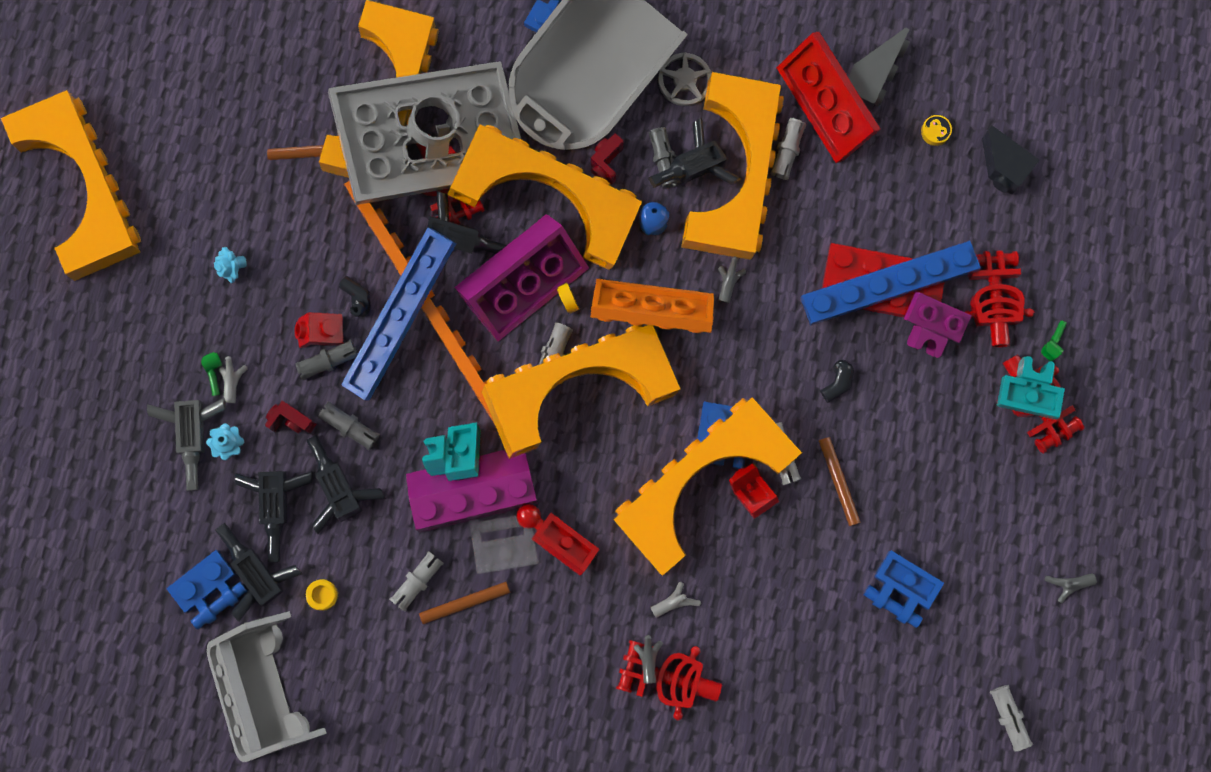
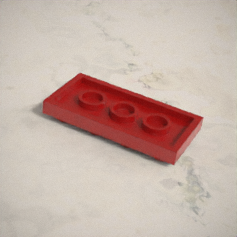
[776,32,880,163]
[822,243,944,317]

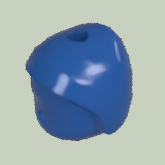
[639,202,669,235]

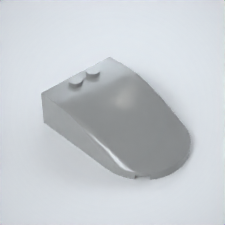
[509,0,688,150]

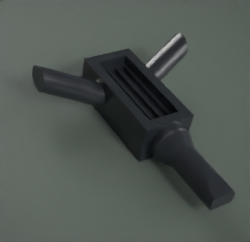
[648,118,741,188]
[423,191,507,254]
[306,435,386,534]
[235,471,313,562]
[215,523,302,622]

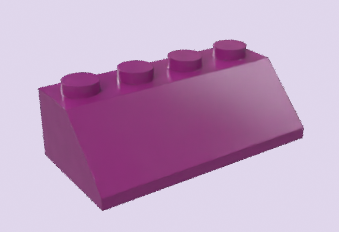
[454,214,589,342]
[406,450,538,533]

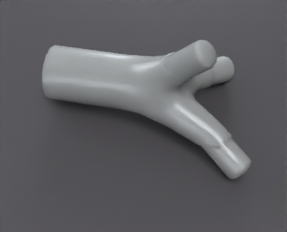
[219,356,248,404]
[651,582,701,618]

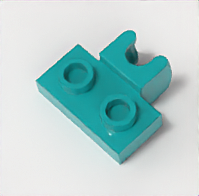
[997,356,1065,420]
[422,422,481,481]

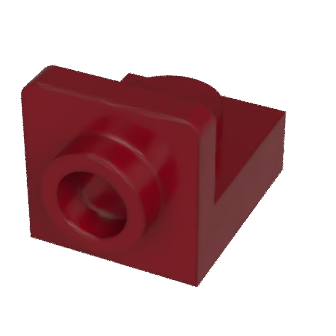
[265,401,317,434]

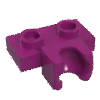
[904,292,972,358]

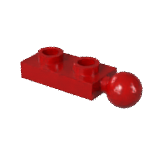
[516,504,599,576]

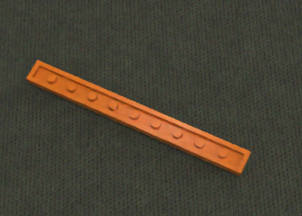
[344,180,494,423]

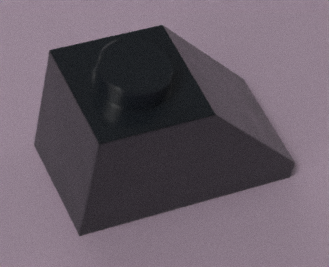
[982,126,1040,195]

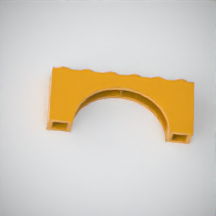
[319,0,439,178]
[681,72,784,260]
[1,90,141,281]
[448,124,642,270]
[482,325,680,459]
[613,397,802,576]

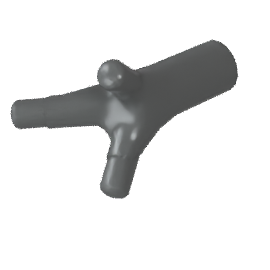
[718,256,746,304]
[1045,573,1097,603]
[634,635,663,683]

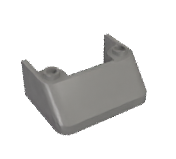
[207,611,326,762]

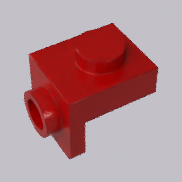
[295,312,344,348]
[729,463,779,519]

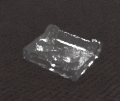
[469,515,538,575]

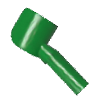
[1041,321,1067,362]
[201,352,223,396]

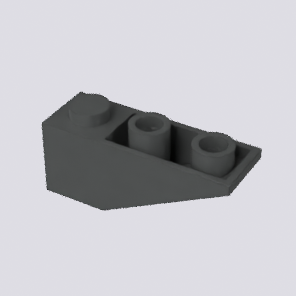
[848,28,910,112]

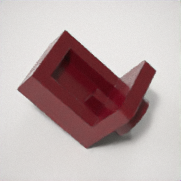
[591,133,624,185]

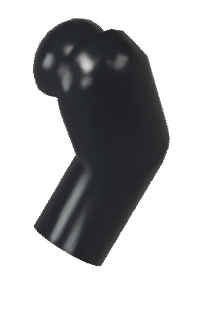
[339,276,371,317]
[820,360,854,403]

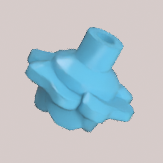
[214,247,247,283]
[206,423,244,461]

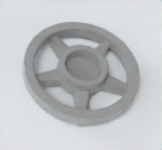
[658,53,711,106]

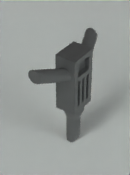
[147,398,226,491]

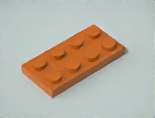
[590,279,714,333]

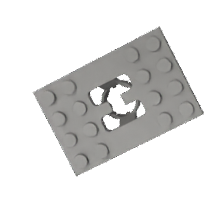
[328,61,521,205]

